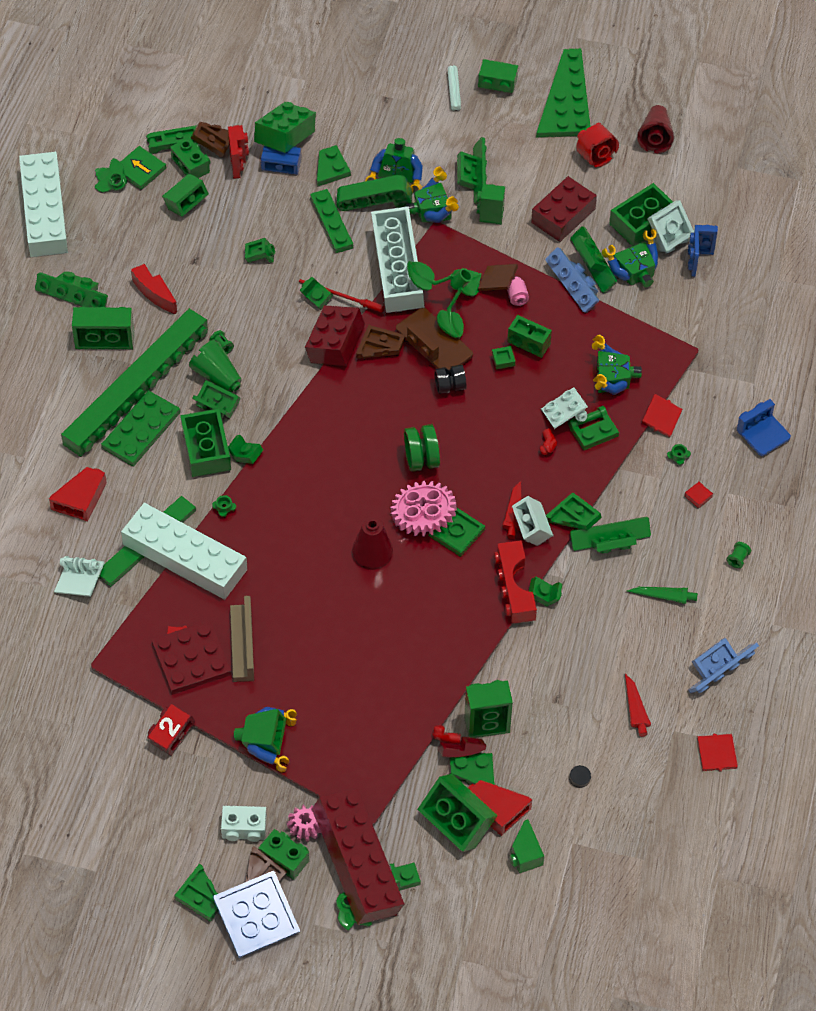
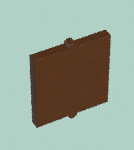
[478,264,518,291]

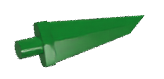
[627,586,698,604]

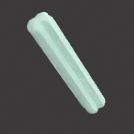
[448,65,461,111]

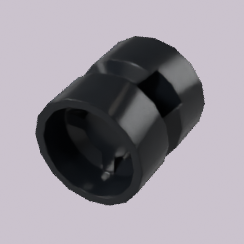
[434,364,467,394]

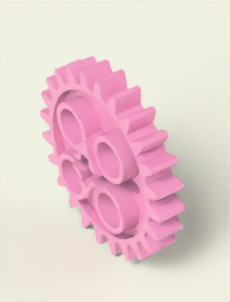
[391,481,457,536]

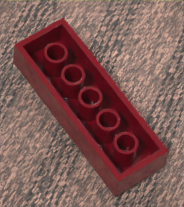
[312,789,405,925]

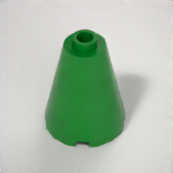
[189,340,242,393]

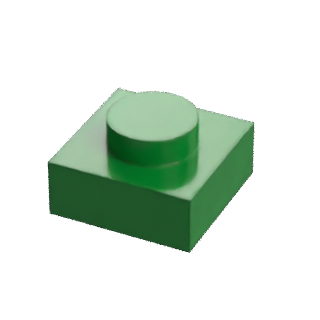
[492,346,515,369]

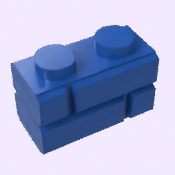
[261,146,302,175]

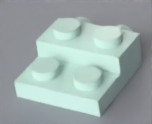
[648,200,694,253]

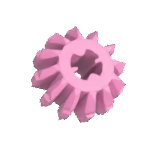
[287,804,321,842]

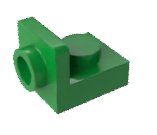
[245,238,275,263]
[300,277,333,309]
[228,435,264,464]
[529,576,563,607]
[389,862,421,891]

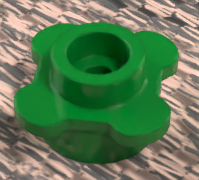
[667,444,691,465]
[212,495,236,517]

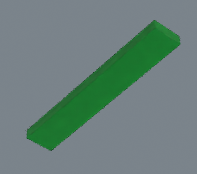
[99,496,196,587]

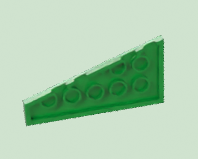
[536,48,591,138]

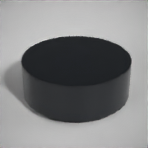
[569,765,591,788]

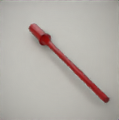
[299,279,385,313]

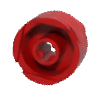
[576,122,619,167]

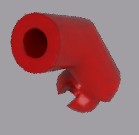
[539,428,557,455]
[432,725,461,744]

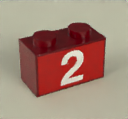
[147,703,195,756]

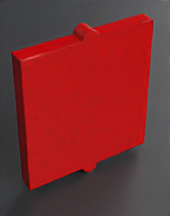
[642,394,683,438]
[697,733,738,772]

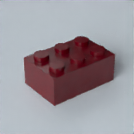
[531,176,597,242]
[305,305,365,366]

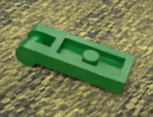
[146,125,199,154]

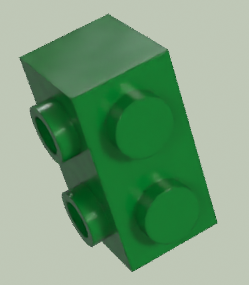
[478,59,519,93]
[170,137,211,178]
[162,174,209,217]
[476,184,505,225]
[258,829,309,880]

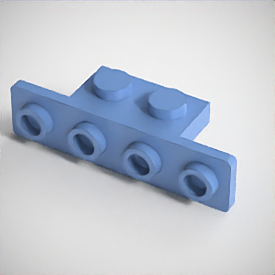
[545,247,599,313]
[688,638,759,693]

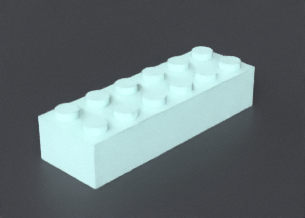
[19,152,68,257]
[371,207,424,313]
[121,503,247,600]

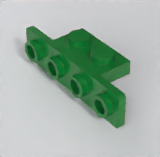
[457,137,487,204]
[570,226,617,293]
[35,271,108,307]
[570,516,651,553]

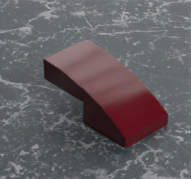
[438,736,486,757]

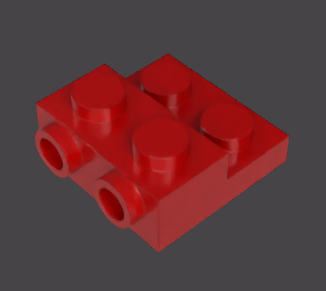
[228,125,249,179]

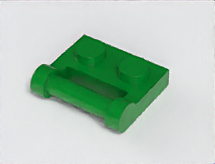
[567,406,619,450]

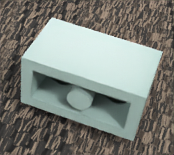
[512,496,553,546]
[221,806,267,842]

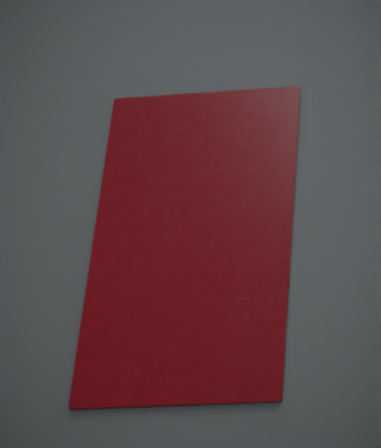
[91,222,699,826]

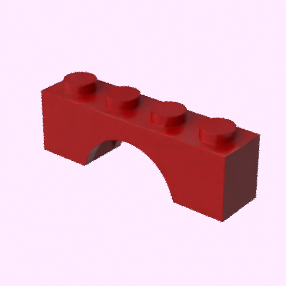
[494,540,537,624]

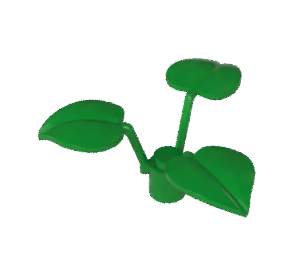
[407,261,482,339]

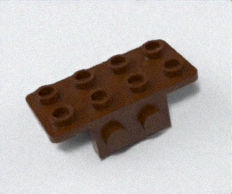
[396,308,473,370]

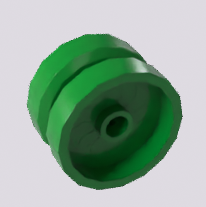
[404,424,440,472]

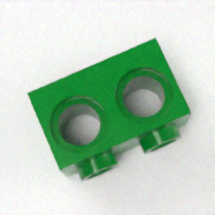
[507,315,552,358]

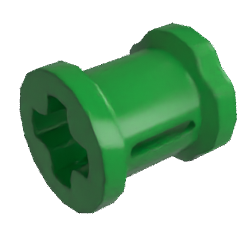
[209,330,234,354]
[726,541,752,569]

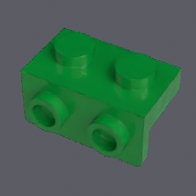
[192,380,241,419]

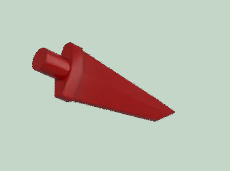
[502,481,521,539]
[625,673,651,737]

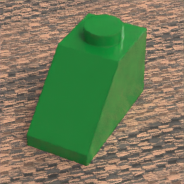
[509,819,545,874]

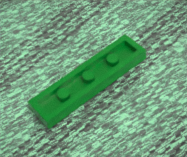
[310,189,353,254]

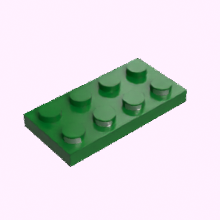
[101,390,181,467]

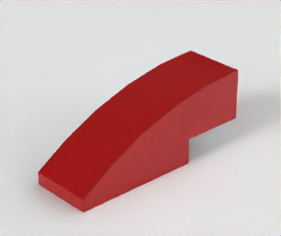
[131,264,177,314]

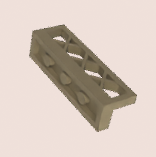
[230,596,254,682]

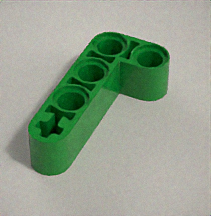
[336,175,412,211]

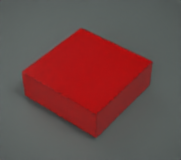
[684,481,713,509]

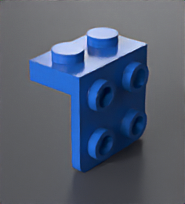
[688,225,718,277]
[736,399,791,456]

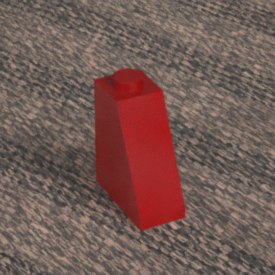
[49,467,107,521]
[468,780,532,836]

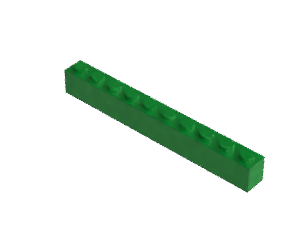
[61,308,208,457]

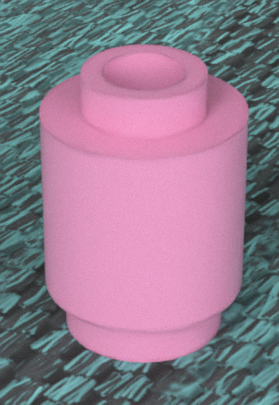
[507,277,529,306]

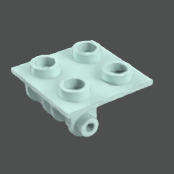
[541,387,588,429]
[54,556,105,597]

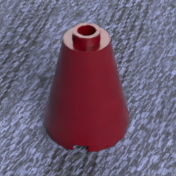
[637,105,674,154]
[352,518,393,570]

